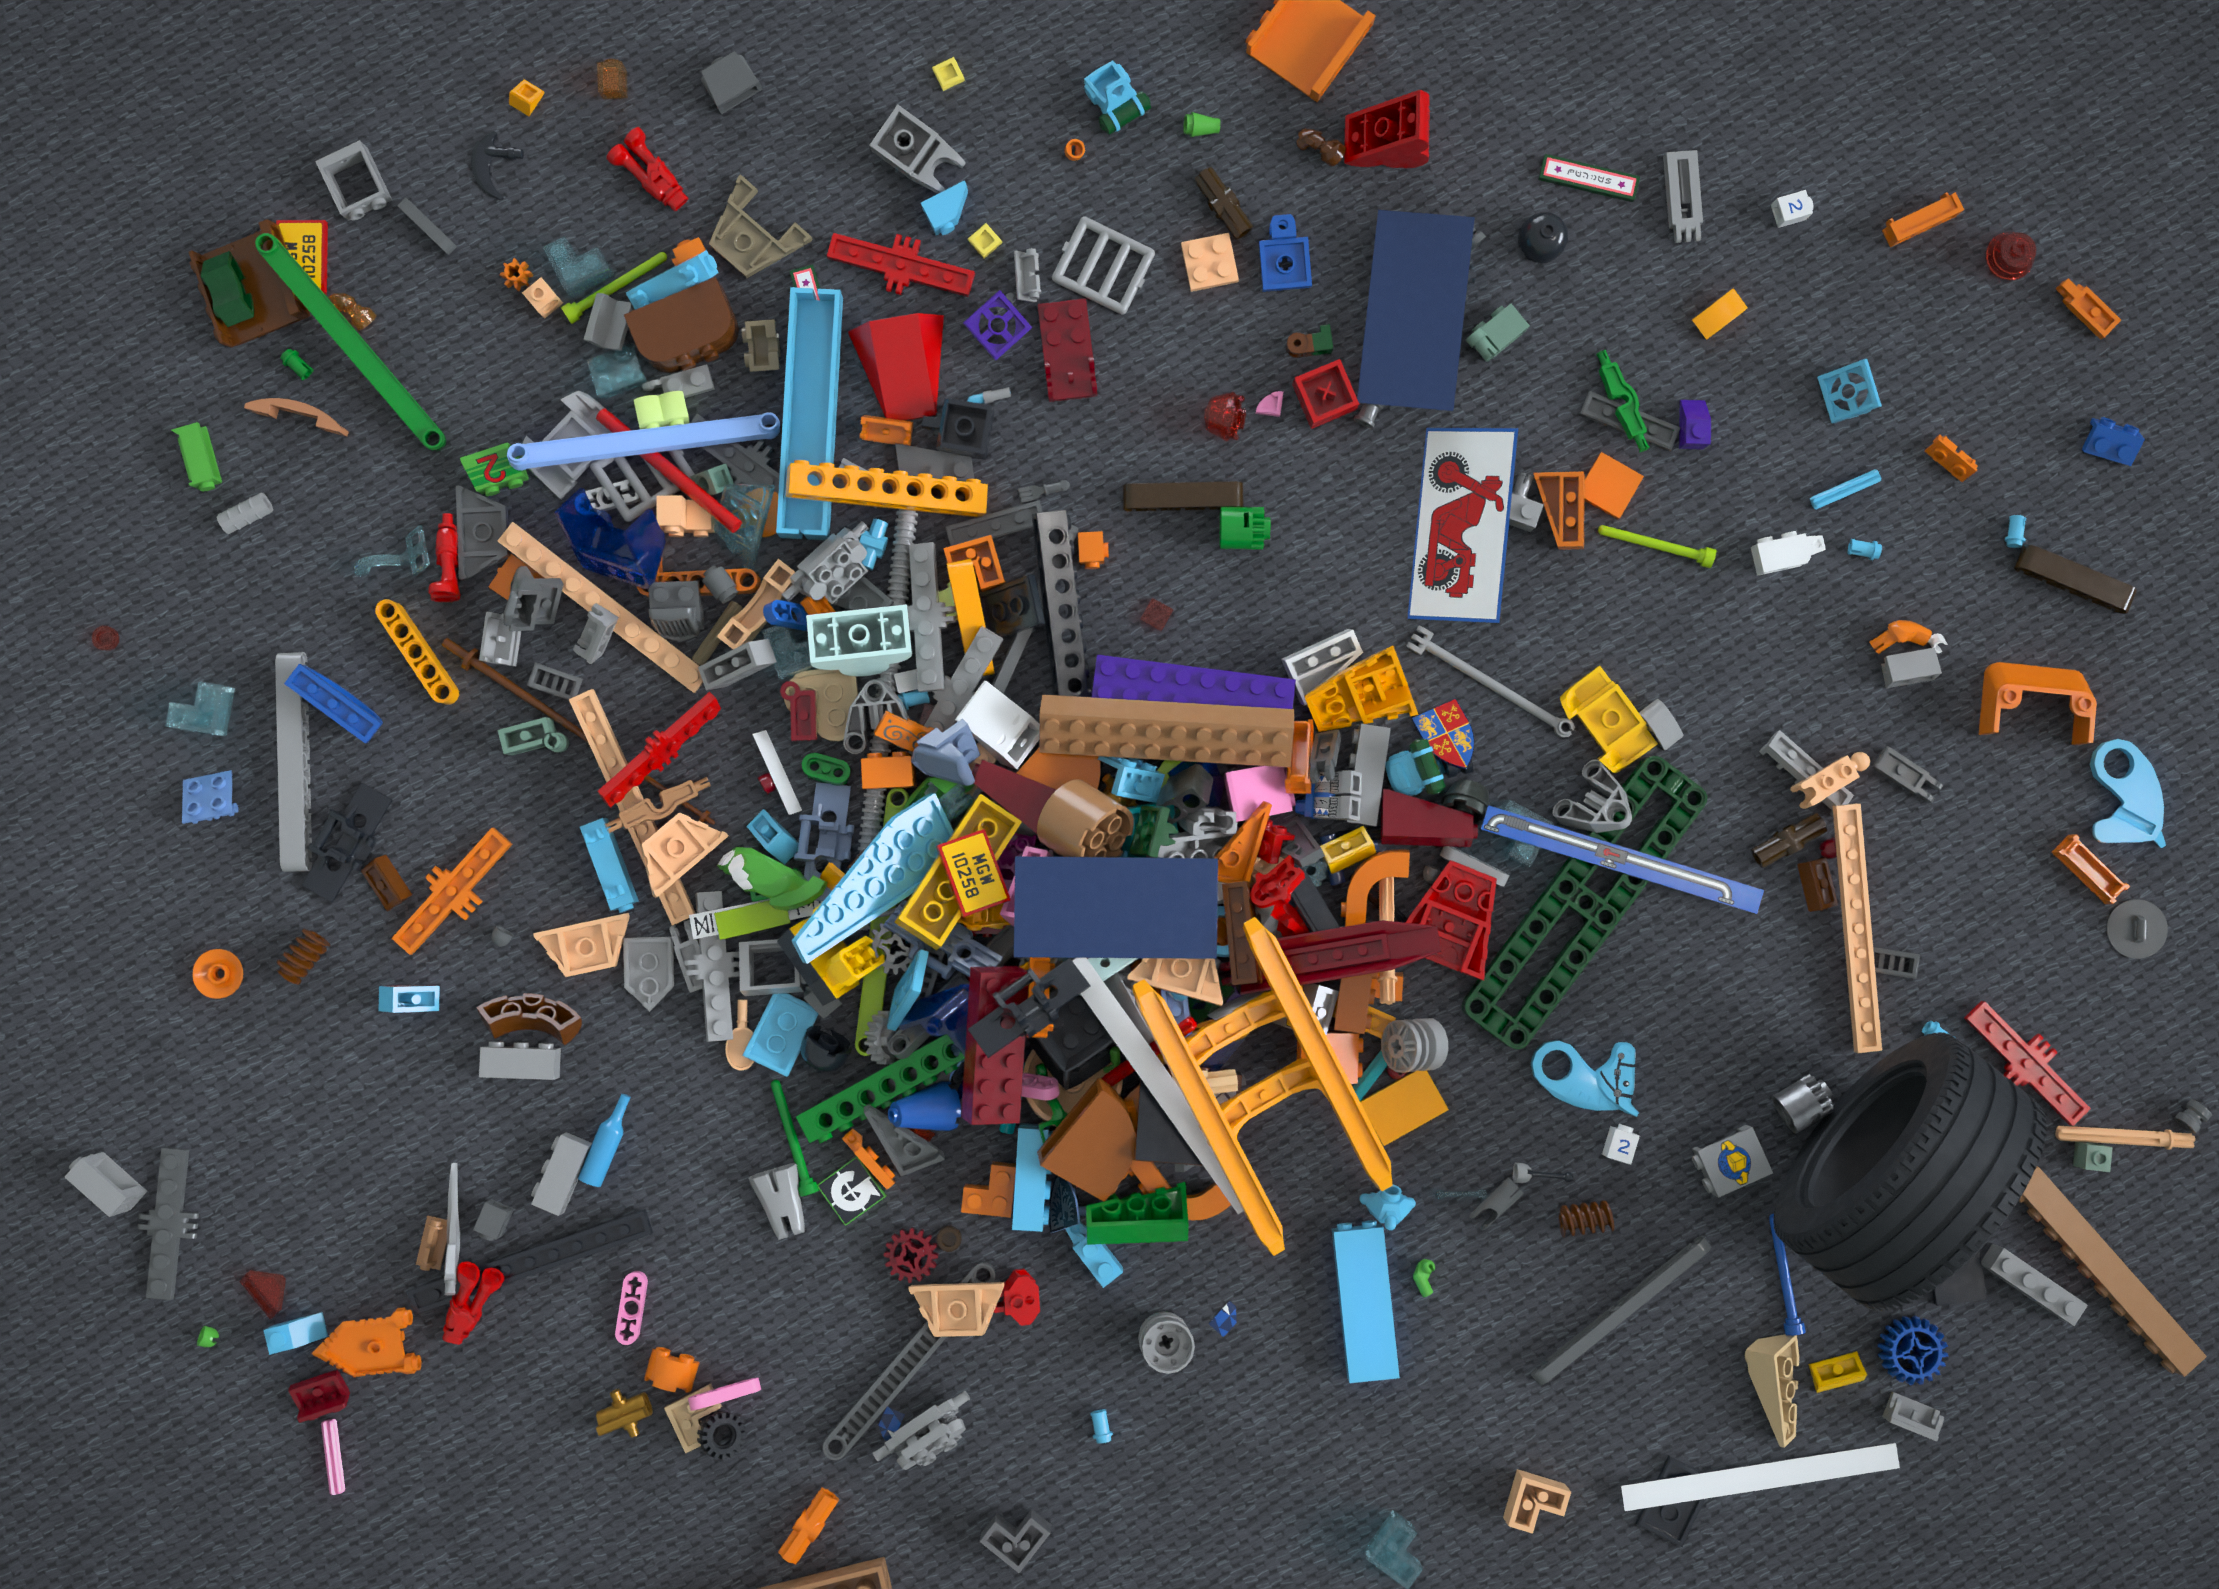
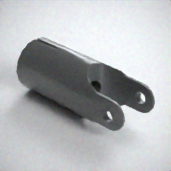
[1469,1177,1524,1230]

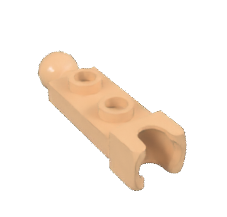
[1791,752,1870,809]

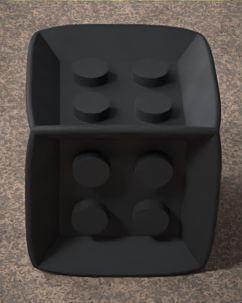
[1026,988,1122,1090]

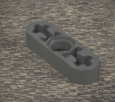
[397,197,457,255]

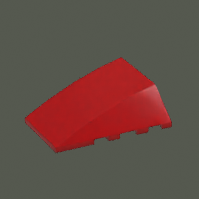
[848,313,944,421]
[1405,860,1497,981]

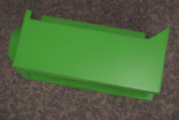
[171,422,222,491]

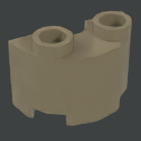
[742,319,781,372]

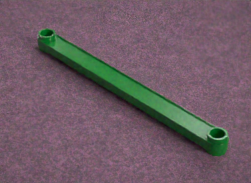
[255,233,446,451]

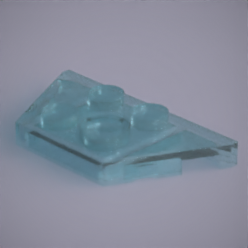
[714,484,775,569]

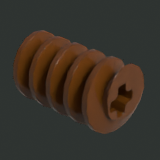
[276,929,331,985]
[1559,1200,1615,1237]

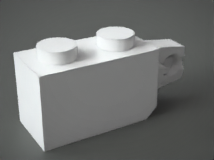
[1751,531,1826,576]

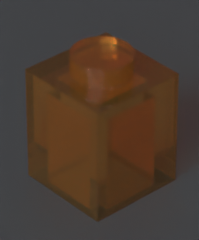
[597,59,628,99]

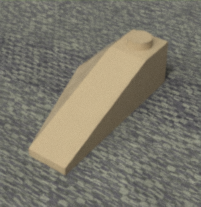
[1745,1334,1799,1448]

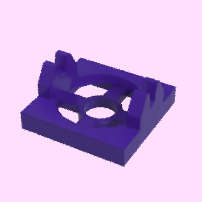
[962,290,1032,361]

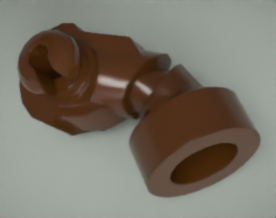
[1296,129,1346,166]

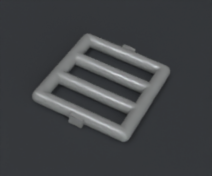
[1052,216,1155,315]
[590,449,695,522]

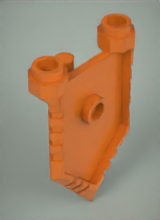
[312,1307,422,1377]

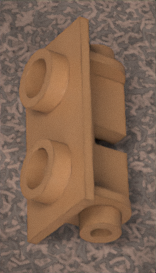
[416,1216,447,1271]

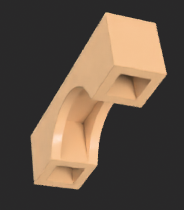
[717,559,795,649]

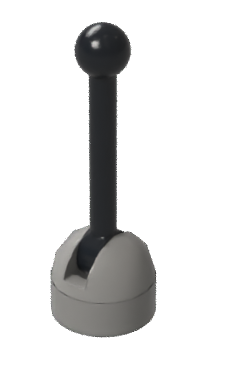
[1513,1163,1573,1183]

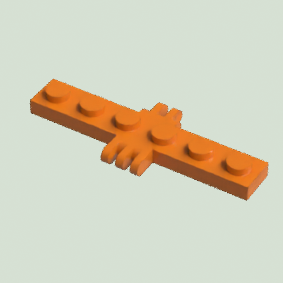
[392,828,513,955]

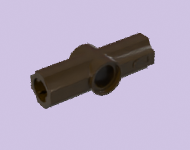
[1194,167,1253,240]
[1751,813,1828,868]

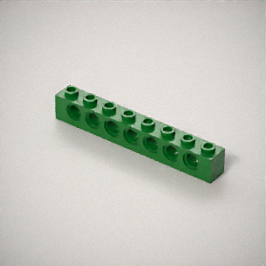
[796,1023,967,1144]

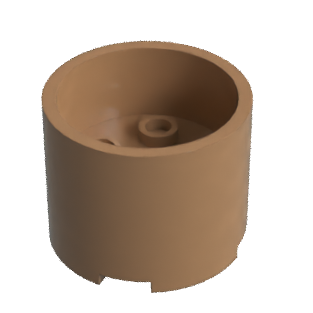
[1037,779,1134,857]

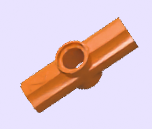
[778,1487,839,1565]

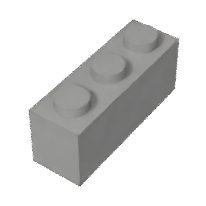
[698,639,777,690]
[479,1041,561,1080]
[531,1132,592,1216]

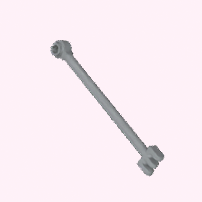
[1406,626,1575,738]

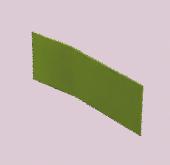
[714,900,790,940]

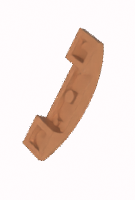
[244,398,348,436]

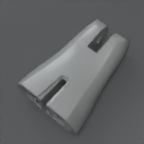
[748,1163,805,1240]

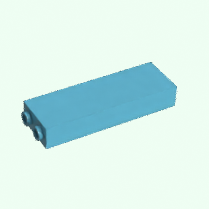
[1332,1220,1400,1383]

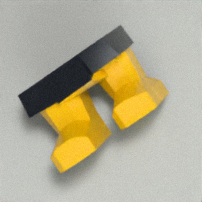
[777,904,885,1006]

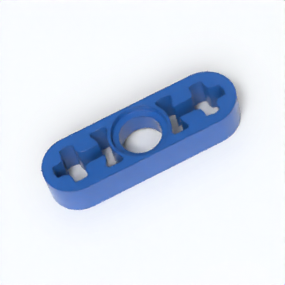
[763,600,809,631]

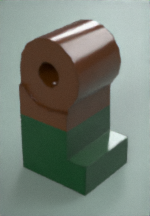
[1286,324,1333,358]

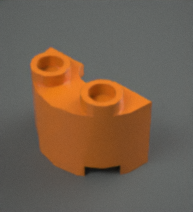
[644,1347,699,1393]

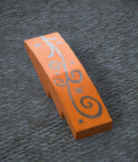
[874,711,934,752]

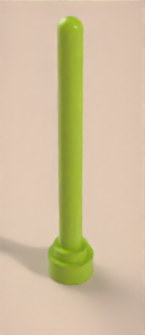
[561,252,667,324]
[1598,525,1716,568]

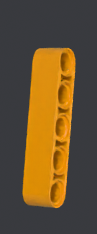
[947,559,995,676]
[375,599,459,705]

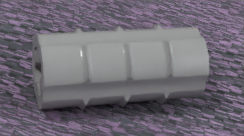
[217,492,273,534]

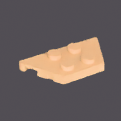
[640,813,729,898]
[533,913,630,977]
[1127,958,1223,1006]
[909,1282,1004,1337]

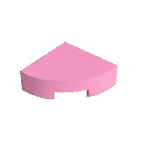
[1255,391,1283,417]

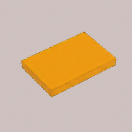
[1360,1071,1449,1146]

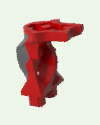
[1250,855,1310,938]

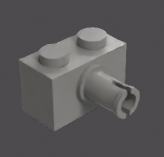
[1509,472,1544,532]

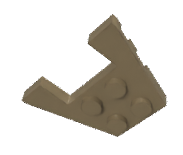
[709,174,813,278]

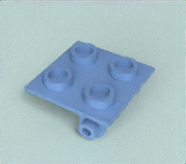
[182,770,238,824]

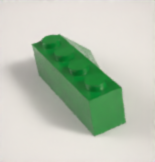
[1086,1182,1189,1245]

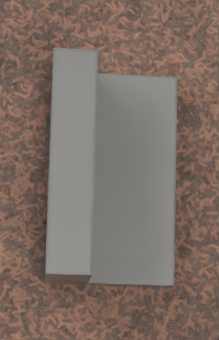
[584,293,634,351]

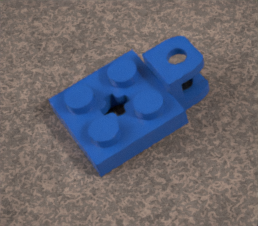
[1259,214,1312,292]

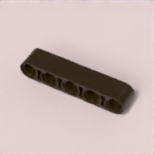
[1123,481,1243,511]
[2014,544,2137,614]

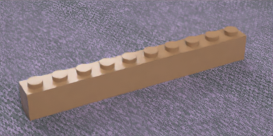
[2018,1166,2207,1377]

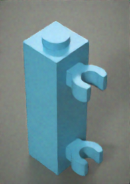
[626,250,719,310]
[580,818,639,913]

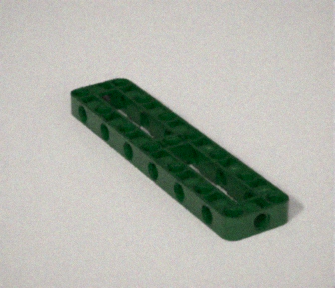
[1462,756,1707,1049]

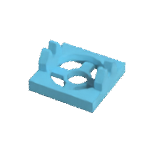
[1817,359,1882,423]

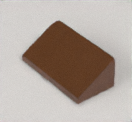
[361,855,412,912]
[1797,858,1838,912]

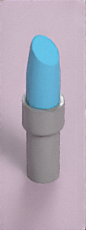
[967,387,1011,404]

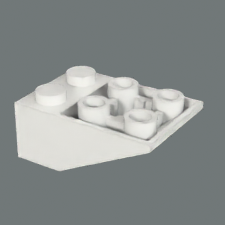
[955,680,1040,769]

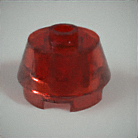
[1986,232,2036,280]
[1204,392,1246,441]

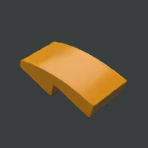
[1692,288,1748,340]

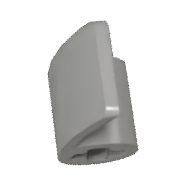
[1639,699,1683,750]

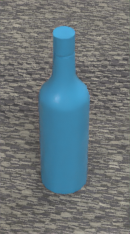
[578,1094,631,1187]

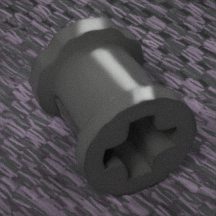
[1353,403,1384,429]

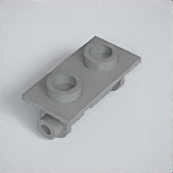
[1014,248,1041,302]

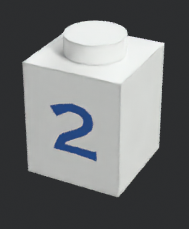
[1771,190,1813,228]
[1602,1124,1640,1165]

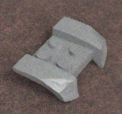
[519,391,612,500]

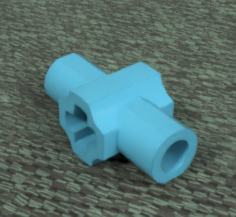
[859,519,888,570]

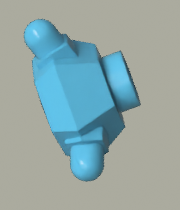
[1359,1185,1416,1230]

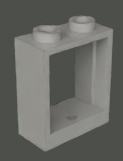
[315,140,392,221]
[739,939,807,996]
[65,1152,147,1217]

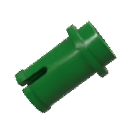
[280,349,314,380]

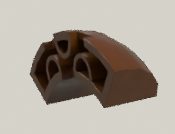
[476,993,582,1046]

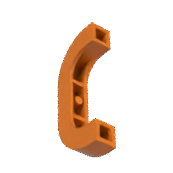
[1341,849,1410,1001]
[1123,1083,1231,1220]

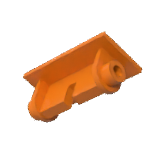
[1925,434,1978,482]

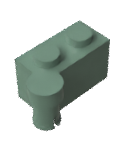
[1466,304,1530,362]
[498,717,569,756]

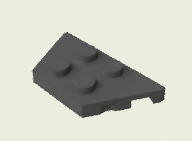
[456,485,510,581]

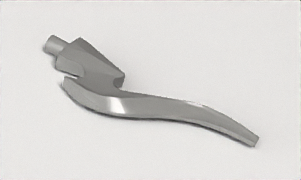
[444,1163,460,1295]

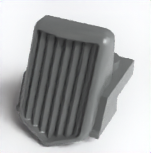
[503,566,563,631]
[648,580,704,642]

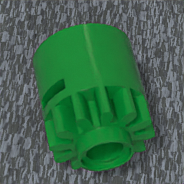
[1219,507,1271,550]

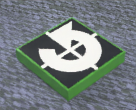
[817,1156,887,1226]

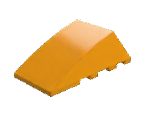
[1304,646,1418,732]

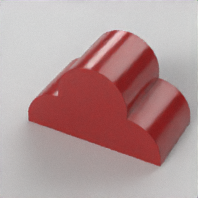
[1344,90,1430,168]

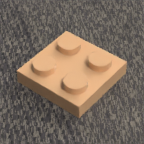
[1181,233,1239,292]

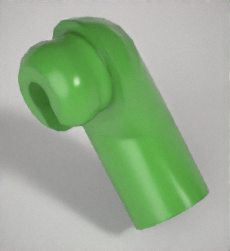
[1413,1259,1435,1297]

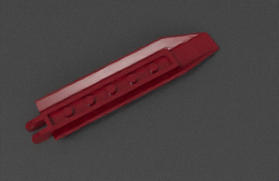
[1219,920,1441,995]

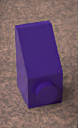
[1679,400,1711,450]

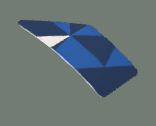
[1209,1301,1237,1337]
[879,1406,905,1441]

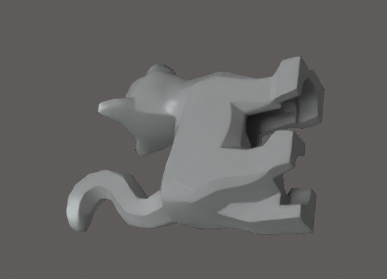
[1174,804,1237,835]

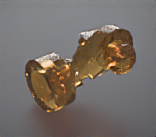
[329,293,377,331]

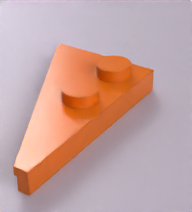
[1214,801,1272,883]

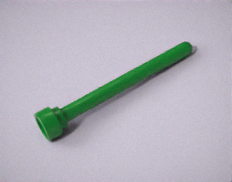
[771,1080,819,1197]

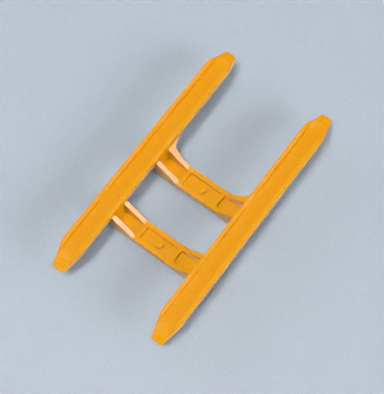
[1132,917,1393,1256]

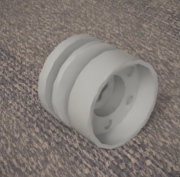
[1381,1018,1448,1073]
[1138,1311,1195,1374]

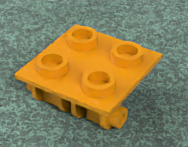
[957,903,1011,931]

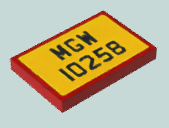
[276,220,328,295]
[936,829,1011,918]

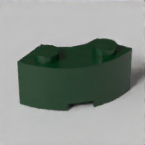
[201,251,254,327]

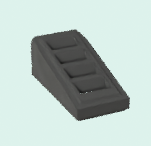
[527,662,583,700]
[1873,947,1920,979]

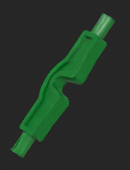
[1596,350,1650,452]

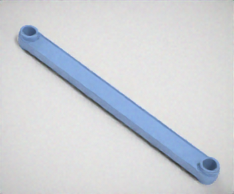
[507,412,780,471]

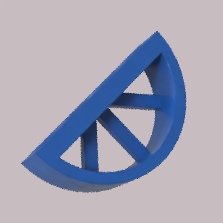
[284,664,383,744]

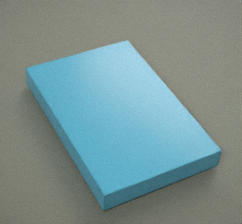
[887,949,929,1031]
[742,993,819,1077]

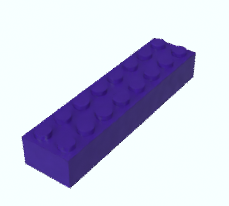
[1092,655,1296,709]

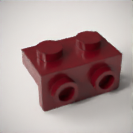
[288,1369,350,1423]

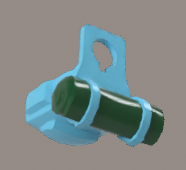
[1084,61,1151,135]
[1385,738,1446,796]

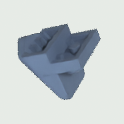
[911,718,980,786]

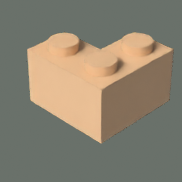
[656,496,715,537]
[1503,1469,1571,1534]

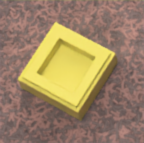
[932,57,965,91]
[968,223,1002,258]

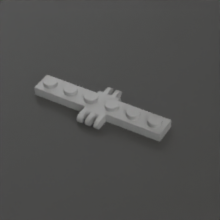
[907,542,956,692]
[909,626,1004,755]
[684,891,740,1042]

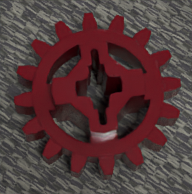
[884,1227,939,1283]

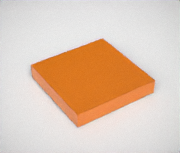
[1584,452,1644,519]

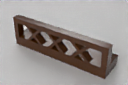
[1222,881,1263,986]

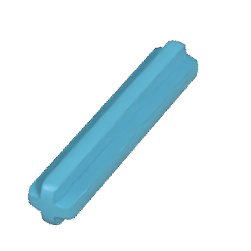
[1810,469,1881,509]

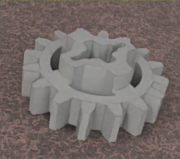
[870,923,914,975]
[864,1010,906,1065]

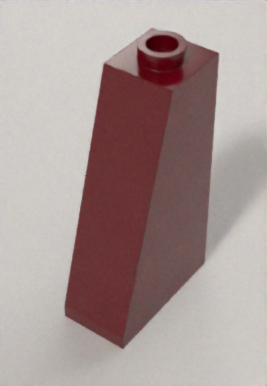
[972,760,1056,834]
[1381,789,1478,847]

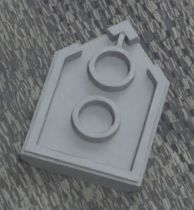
[623,937,674,1012]

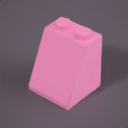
[1223,766,1296,823]

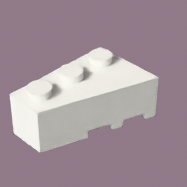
[1281,629,1363,706]

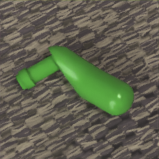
[1103,1046,1120,1073]

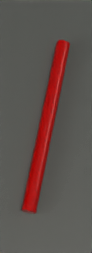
[596,408,742,533]

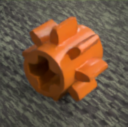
[500,258,533,291]

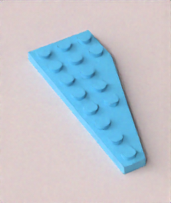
[791,793,954,964]

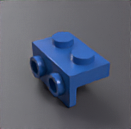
[2082,417,2145,466]

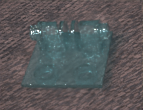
[587,343,647,399]

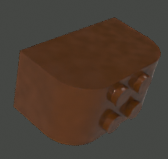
[624,277,739,373]

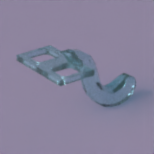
[354,525,430,576]

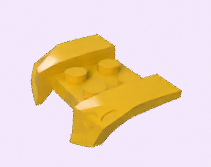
[1560,666,1658,773]

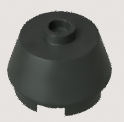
[1442,779,1490,825]

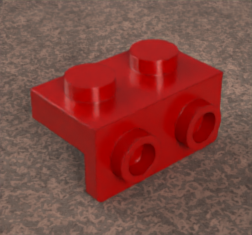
[1257,819,1295,864]

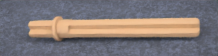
[1377,877,1398,1005]
[2055,1126,2195,1150]

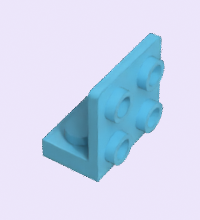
[1098,756,1165,803]

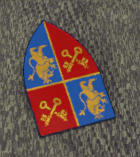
[1411,698,1474,770]

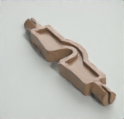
[604,777,711,834]

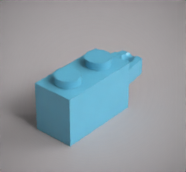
[1066,1221,1123,1288]

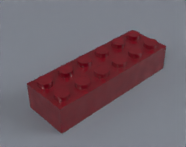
[961,966,1028,1125]

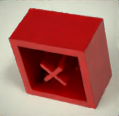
[1292,359,1359,429]

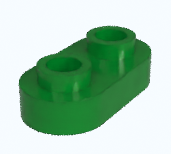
[802,753,851,786]

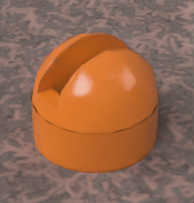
[1065,139,1085,161]

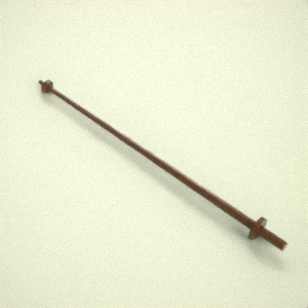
[442,638,715,825]

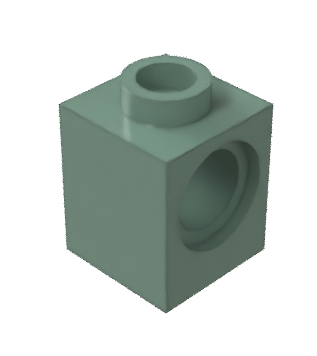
[690,463,735,495]
[2073,1142,2113,1172]

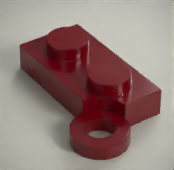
[780,681,817,741]

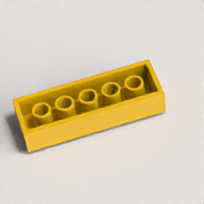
[894,794,1022,950]

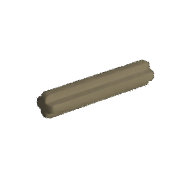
[692,601,743,666]

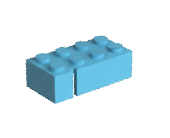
[1012,1123,1054,1232]

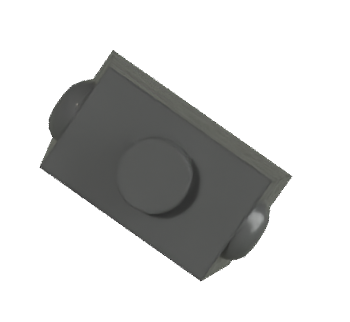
[701,51,763,115]

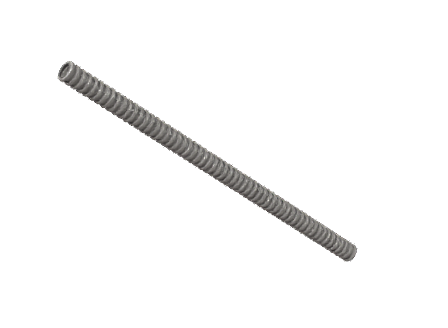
[857,495,918,931]

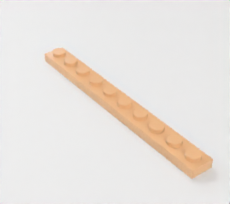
[498,522,703,693]
[569,689,696,925]
[1832,803,1882,1053]

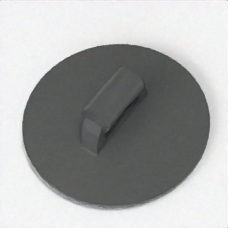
[2106,899,2168,959]

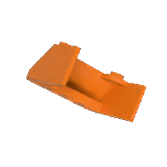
[1979,662,2097,745]

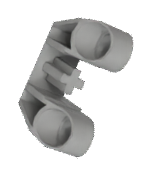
[843,679,910,754]
[1552,759,1632,833]

